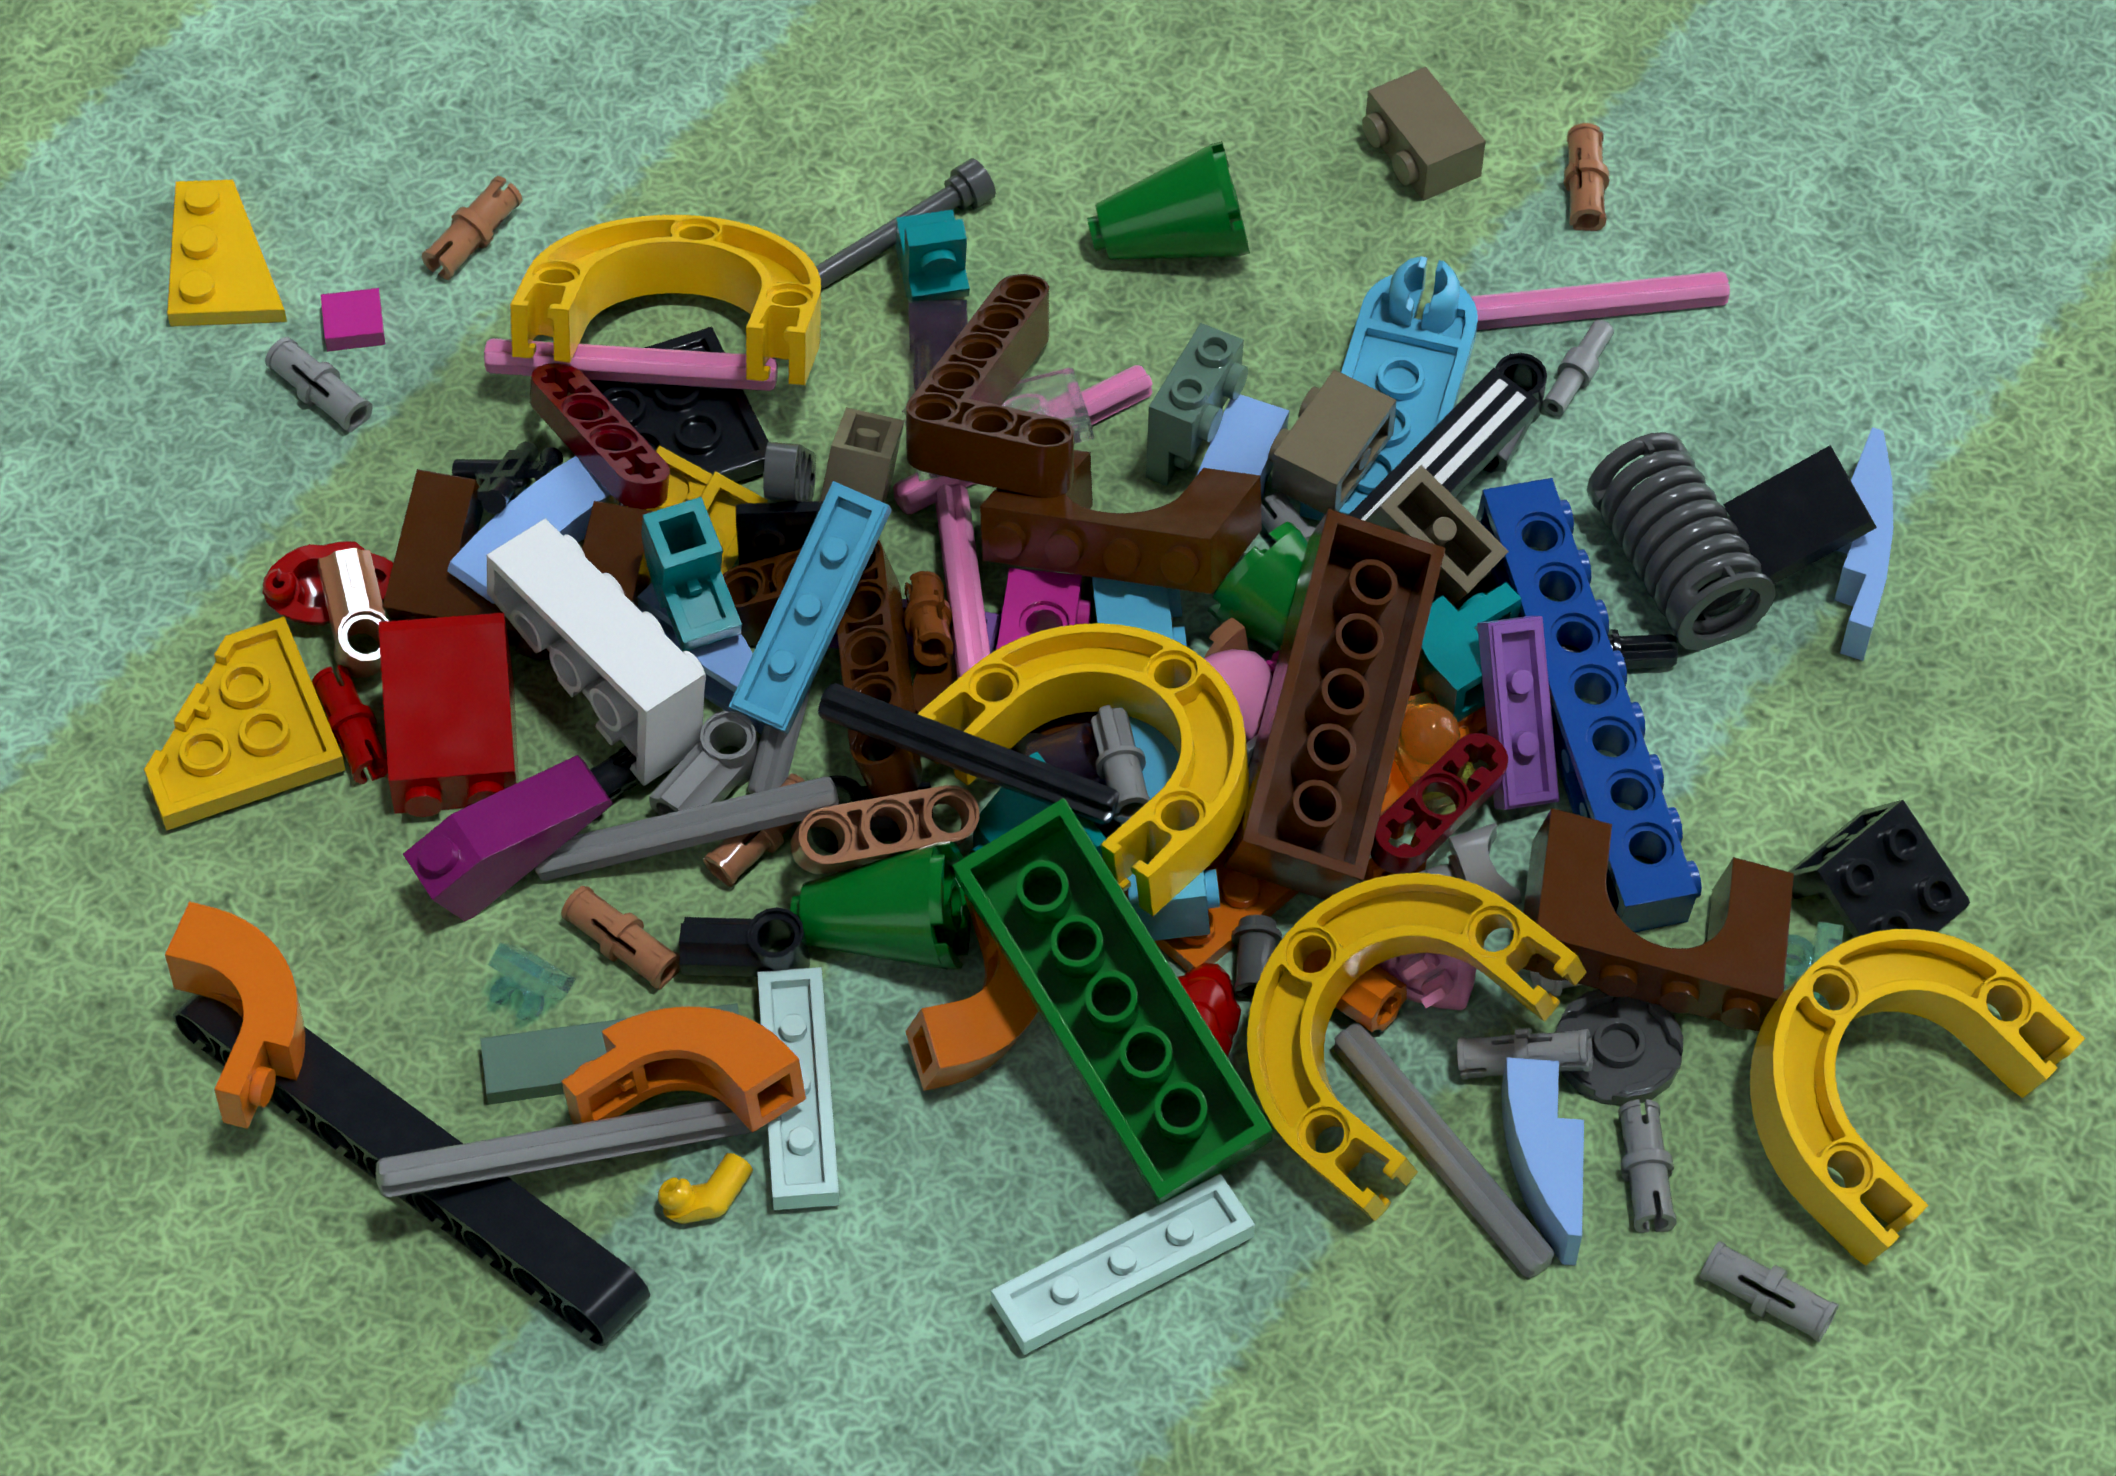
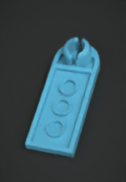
[1300,256,1478,521]

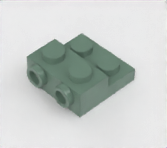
[1146,323,1248,486]

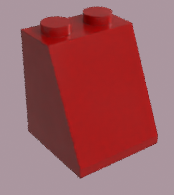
[379,613,519,817]

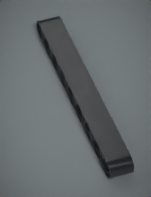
[173,994,650,1346]

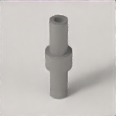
[1542,320,1614,416]

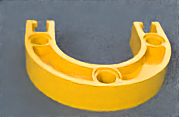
[510,215,821,385]
[918,623,1249,916]
[1247,873,1586,1221]
[1750,929,2085,1266]

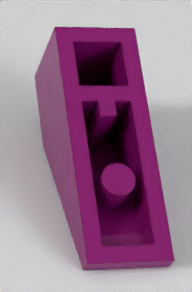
[403,755,613,921]

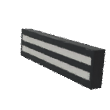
[1349,367,1540,521]

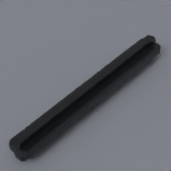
[818,683,1120,825]

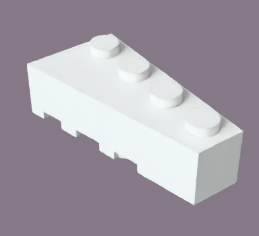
[487,518,706,786]

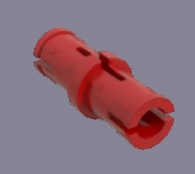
[312,665,388,784]

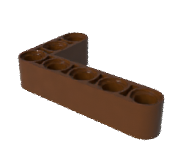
[906,274,1074,498]
[723,540,922,798]

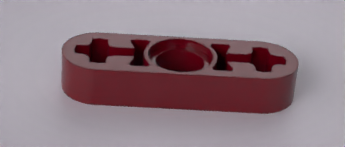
[1370,733,1509,874]

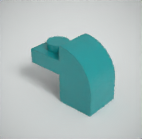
[895,209,970,305]
[642,497,742,652]
[1415,582,1522,726]

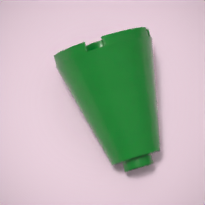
[1087,141,1250,260]
[1208,522,1308,653]
[790,841,971,970]

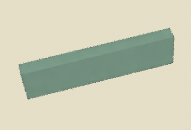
[480,1003,739,1105]

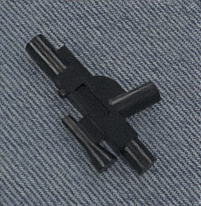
[452,441,563,514]

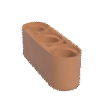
[791,785,979,874]

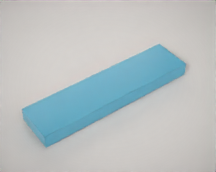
[728,481,892,734]

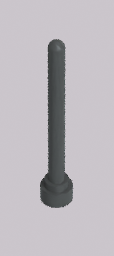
[816,158,996,290]

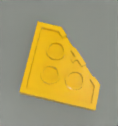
[144,617,345,831]

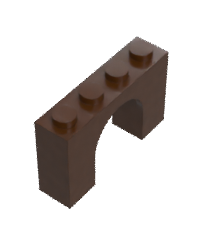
[980,450,1262,594]
[383,469,653,660]
[1523,808,1794,1031]

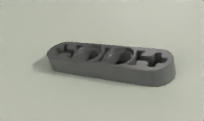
[763,442,816,503]

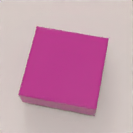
[321,288,385,352]

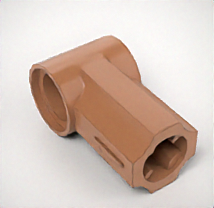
[317,548,389,678]

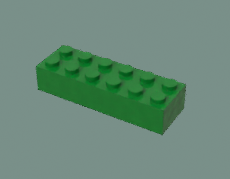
[952,798,1273,1205]

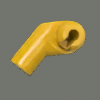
[658,1153,753,1224]

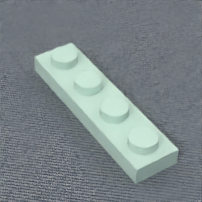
[757,967,839,1210]
[991,1174,1255,1355]

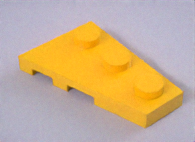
[167,179,287,326]

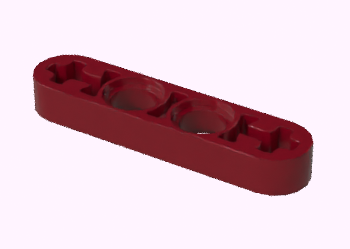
[530,363,670,509]

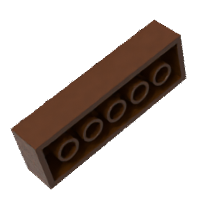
[1224,509,1446,900]

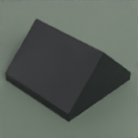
[1723,445,1877,584]

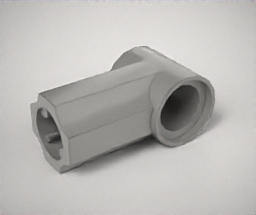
[649,711,758,816]

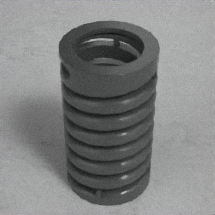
[1587,432,1776,651]

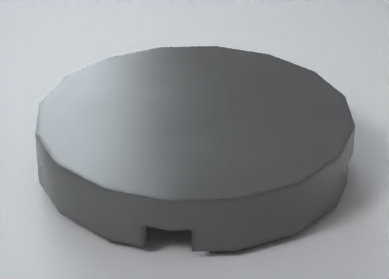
[1556,989,1684,1106]

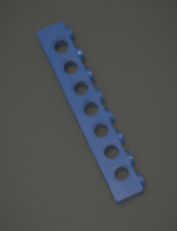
[1476,478,1702,933]

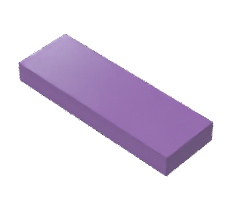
[1477,616,1559,810]

